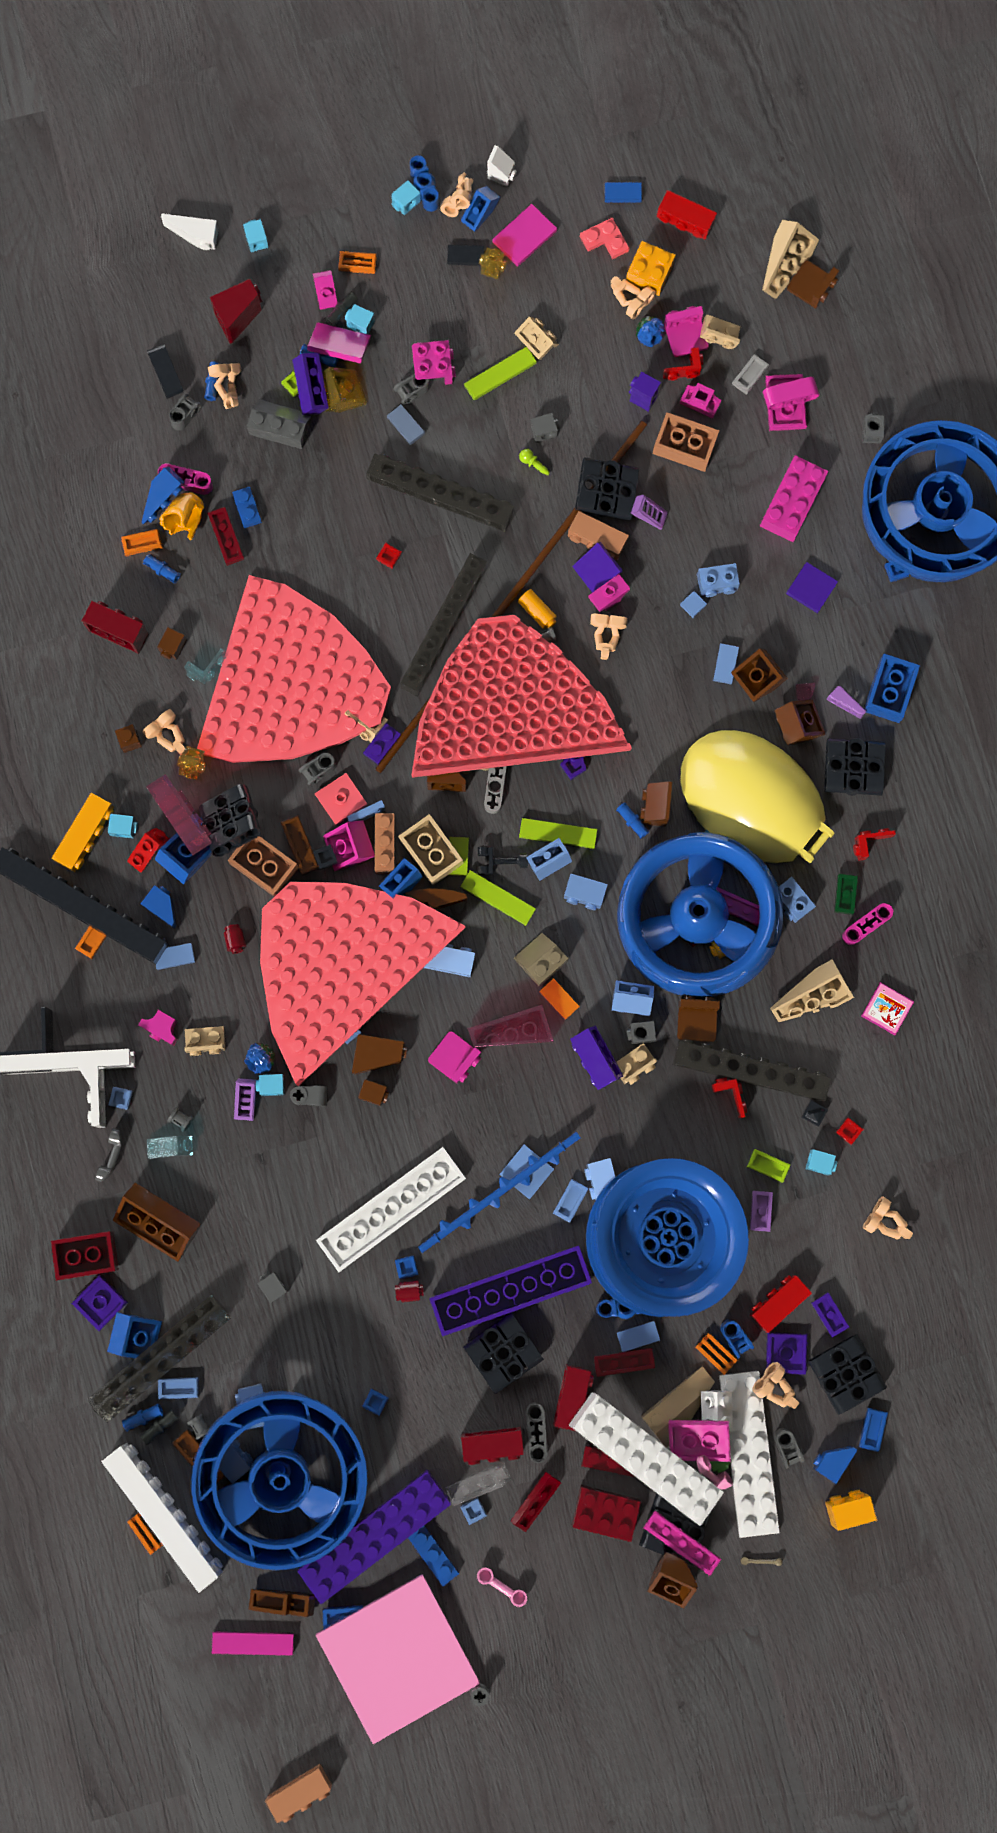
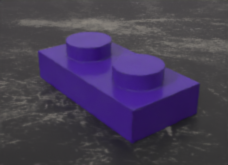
[363,723,401,765]
[811,1293,849,1337]

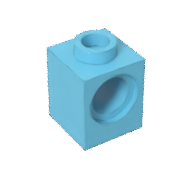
[392,180,421,215]
[243,219,268,252]
[345,304,375,334]
[108,814,138,838]
[256,1074,285,1096]
[805,1149,837,1175]

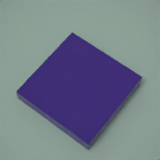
[572,542,623,593]
[786,562,838,614]
[71,1275,128,1331]
[766,1332,807,1375]

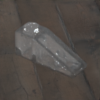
[445,1462,511,1506]

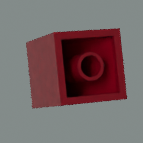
[210,279,262,344]

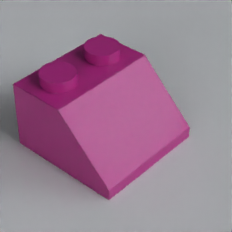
[323,820,375,871]

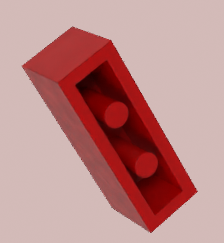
[657,190,717,240]
[750,1275,812,1333]

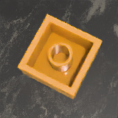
[626,241,675,296]
[825,1490,877,1531]

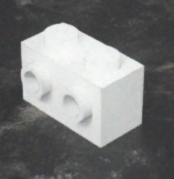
[701,1390,733,1432]

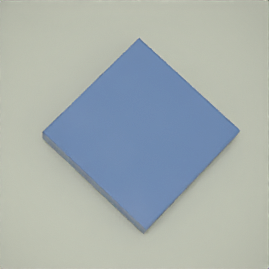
[499,1145,554,1200]

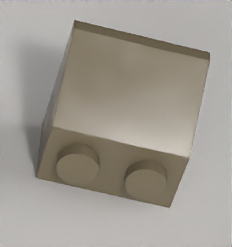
[513,933,568,986]

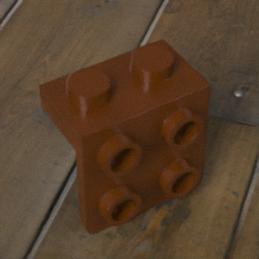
[787,261,839,309]
[677,996,720,1042]

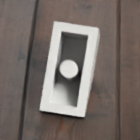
[488,145,517,187]

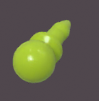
[519,449,550,475]

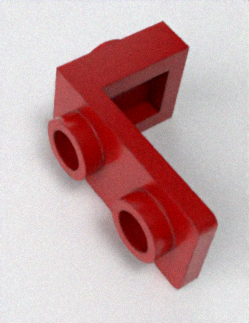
[663,347,703,380]
[127,828,169,872]
[853,828,896,861]
[712,1077,747,1119]

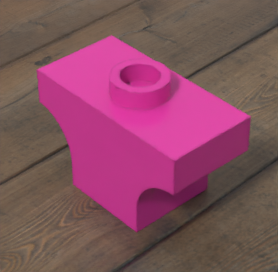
[313,270,337,310]
[680,383,721,418]
[588,574,630,612]
[138,1010,178,1046]

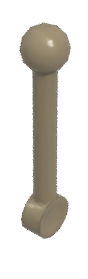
[741,1557,783,1566]

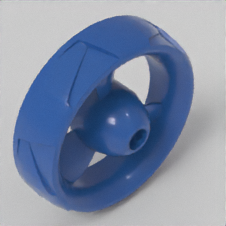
[862,421,997,582]
[617,832,783,998]
[192,1391,367,1570]

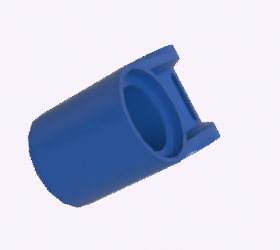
[720,1319,754,1359]

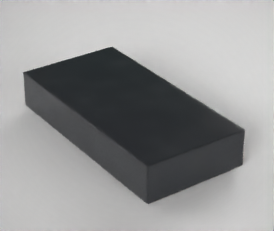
[447,244,484,266]

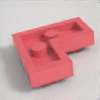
[580,218,629,259]

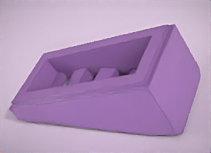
[631,495,668,530]
[827,686,866,719]
[234,1078,256,1121]

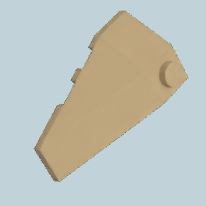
[763,220,819,299]
[770,959,854,1022]
[641,1366,715,1448]

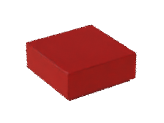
[376,543,402,569]
[836,1118,864,1145]

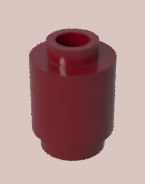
[223,924,246,954]
[395,1281,424,1302]

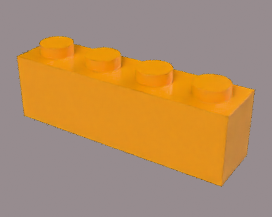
[52,793,114,872]

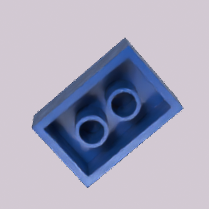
[864,654,920,723]

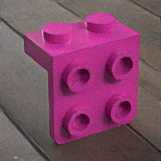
[664,306,709,357]
[412,340,456,385]
[428,1032,482,1084]

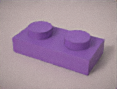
[750,1191,773,1232]

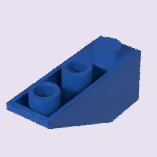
[142,466,185,524]

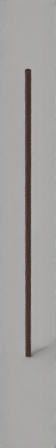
[375,421,647,773]

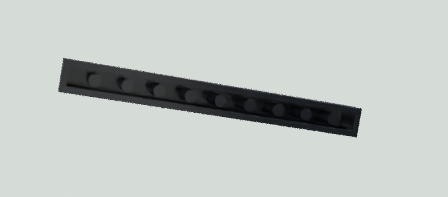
[0,847,168,965]

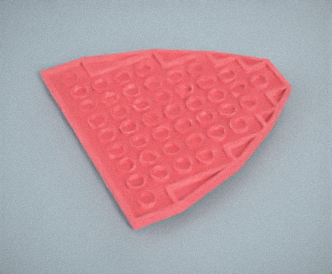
[196,575,391,763]

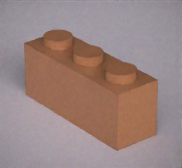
[568,511,629,561]
[375,813,395,874]
[265,1764,332,1823]

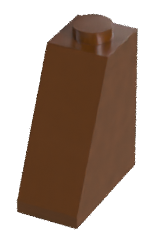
[352,1034,408,1075]

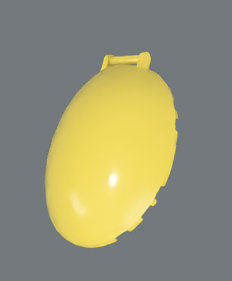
[680,730,834,863]

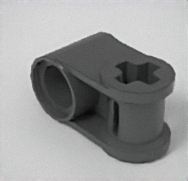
[393,374,430,405]
[169,393,202,431]
[299,753,336,786]
[290,1086,327,1106]
[774,1428,805,1469]

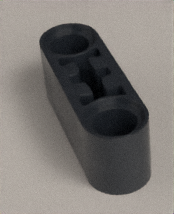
[147,344,184,399]

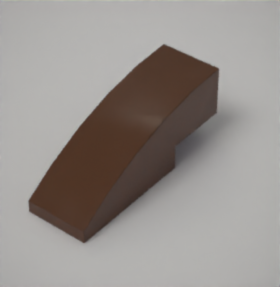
[405,889,467,910]
[249,1589,315,1617]

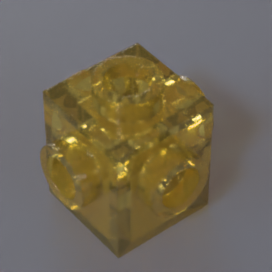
[479,248,507,279]
[177,746,206,780]

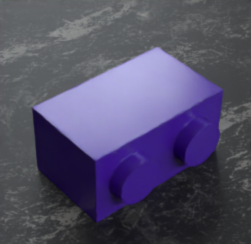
[629,372,661,412]

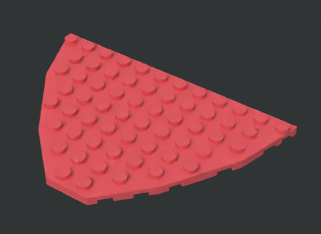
[412,615,632,778]
[260,882,466,1086]

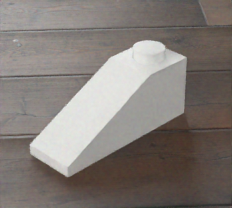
[161,214,218,250]

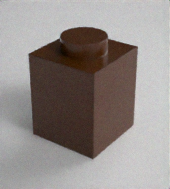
[157,627,187,660]
[115,724,142,753]
[358,1079,389,1106]

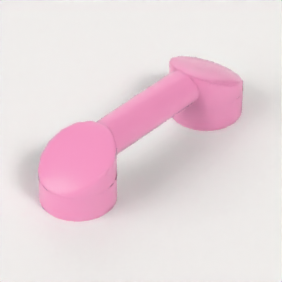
[696,1455,733,1490]
[477,1568,527,1607]

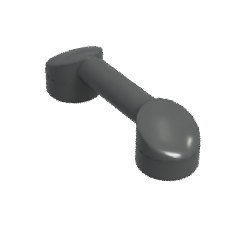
[95,1128,122,1182]

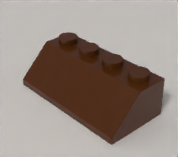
[112,1183,201,1262]

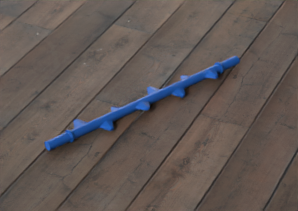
[418,1132,581,1253]

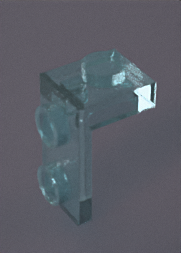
[184,648,227,684]
[147,1136,193,1159]

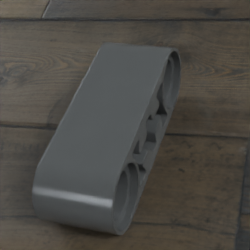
[526,1403,547,1463]

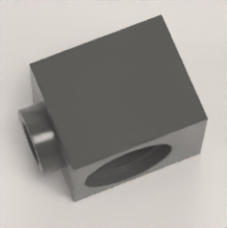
[530,413,560,442]
[862,413,884,444]
[627,1021,656,1044]
[257,1271,288,1303]

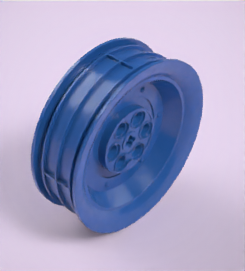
[586,1159,749,1317]

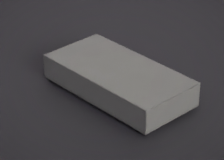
[732,354,769,395]

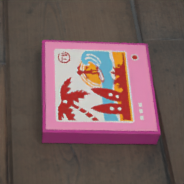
[861,982,914,1035]

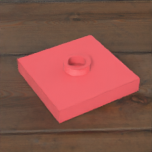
[315,773,367,825]

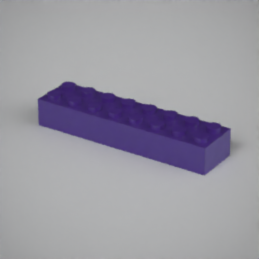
[429,1245,592,1336]
[297,1469,451,1604]

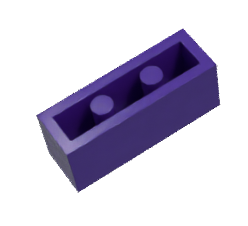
[293,353,328,415]
[570,1025,623,1090]

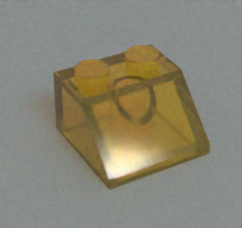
[322,367,367,413]

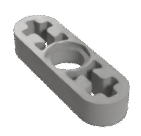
[484,766,506,814]

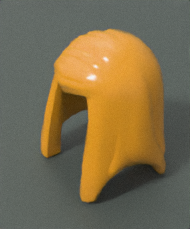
[159,492,204,540]

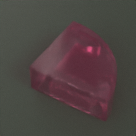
[795,683,815,701]

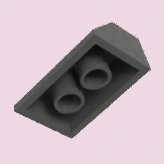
[247,399,313,449]

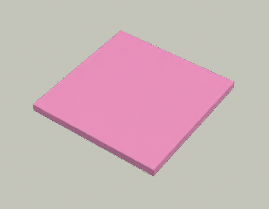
[316,1574,480,1744]

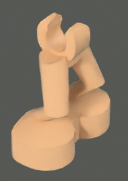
[440,172,473,217]
[611,276,655,319]
[208,363,241,409]
[590,614,627,660]
[142,709,187,756]
[862,1196,913,1239]
[752,1362,799,1409]

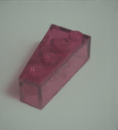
[146,774,212,855]
[467,1004,554,1047]

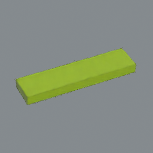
[464,347,537,401]
[519,818,597,849]
[460,870,536,926]

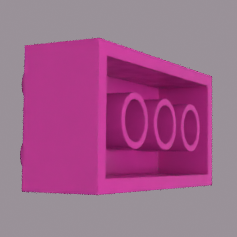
[760,455,828,542]

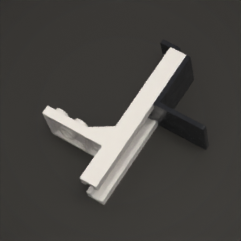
[0,1007,135,1128]

